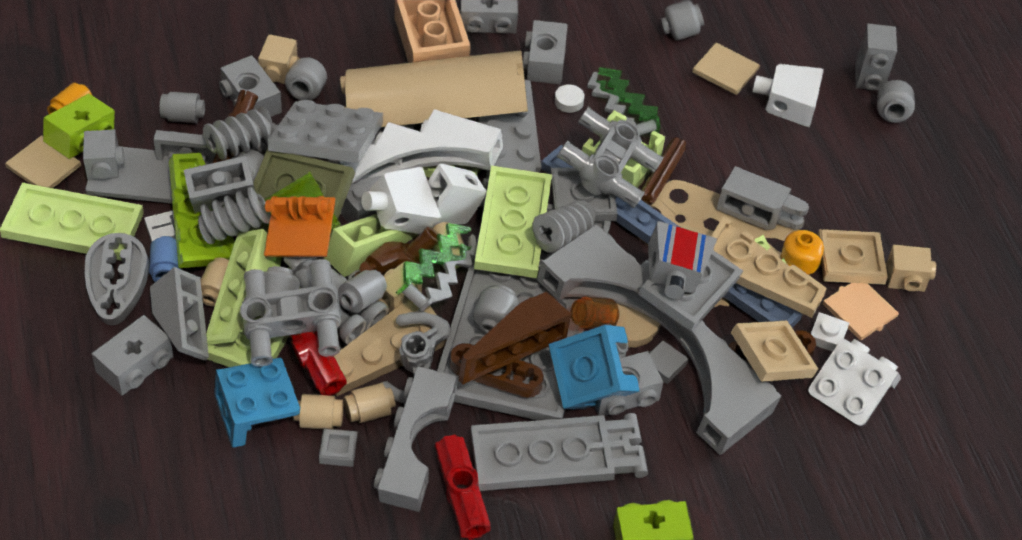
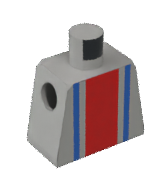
[648,221,717,299]

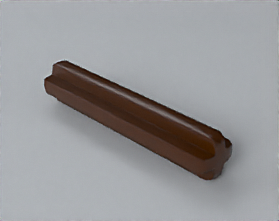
[641,137,686,205]

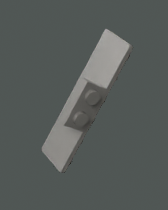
[85,130,216,203]

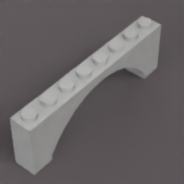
[537,225,781,455]

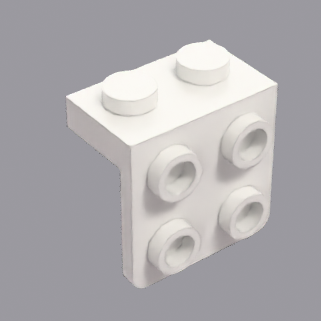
[809,337,901,426]

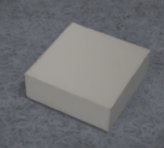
[650,341,689,384]
[319,429,358,467]

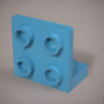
[214,358,300,448]

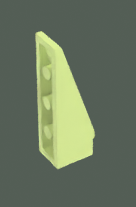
[324,214,419,277]
[206,229,283,345]

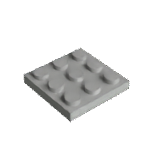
[268,100,383,163]

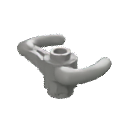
[382,312,450,404]

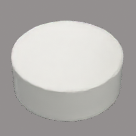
[555,85,584,113]

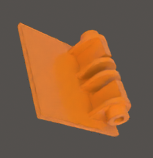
[264,196,336,257]

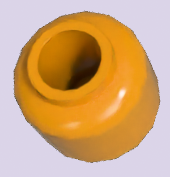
[780,230,824,275]

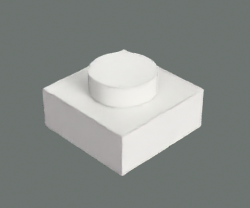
[811,312,849,352]

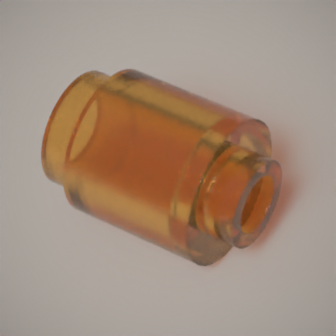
[570,296,619,329]

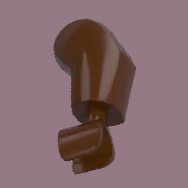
[354,227,441,276]

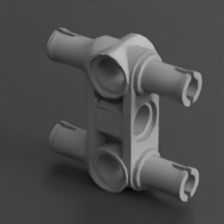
[557,107,664,209]
[240,259,342,367]

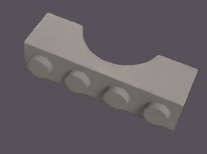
[374,366,457,512]

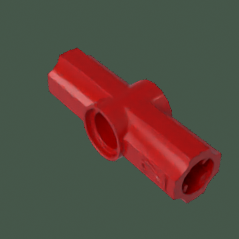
[289,331,347,396]
[435,434,491,540]

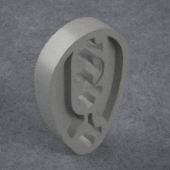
[85,233,149,325]

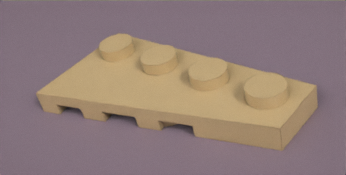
[711,215,827,318]
[334,299,447,396]

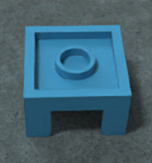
[549,325,640,409]

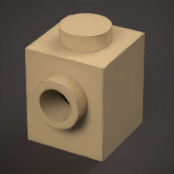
[258,34,299,84]
[886,245,936,292]

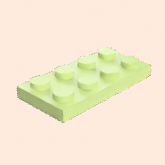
[474,166,552,278]
[0,183,144,260]

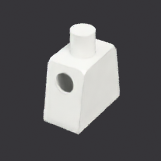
[753,64,824,127]
[428,164,487,228]
[361,167,441,234]

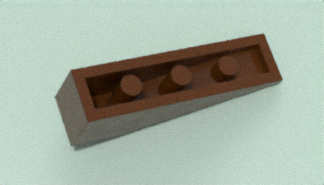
[459,291,571,385]

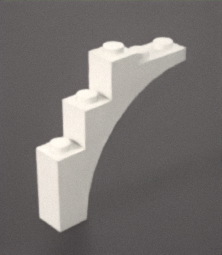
[328,109,503,214]

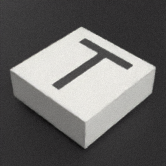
[144,210,176,243]

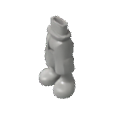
[283,257,389,344]

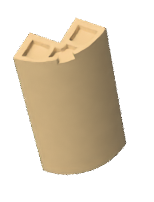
[340,50,528,127]

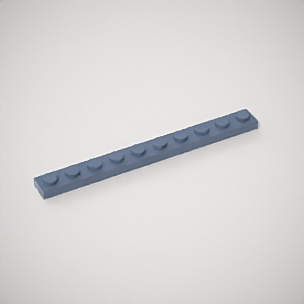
[541,145,802,328]

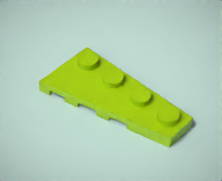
[169,153,235,268]

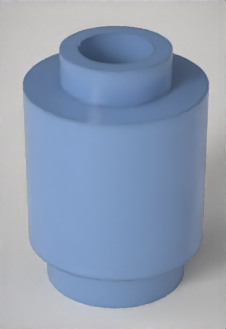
[149,236,182,282]

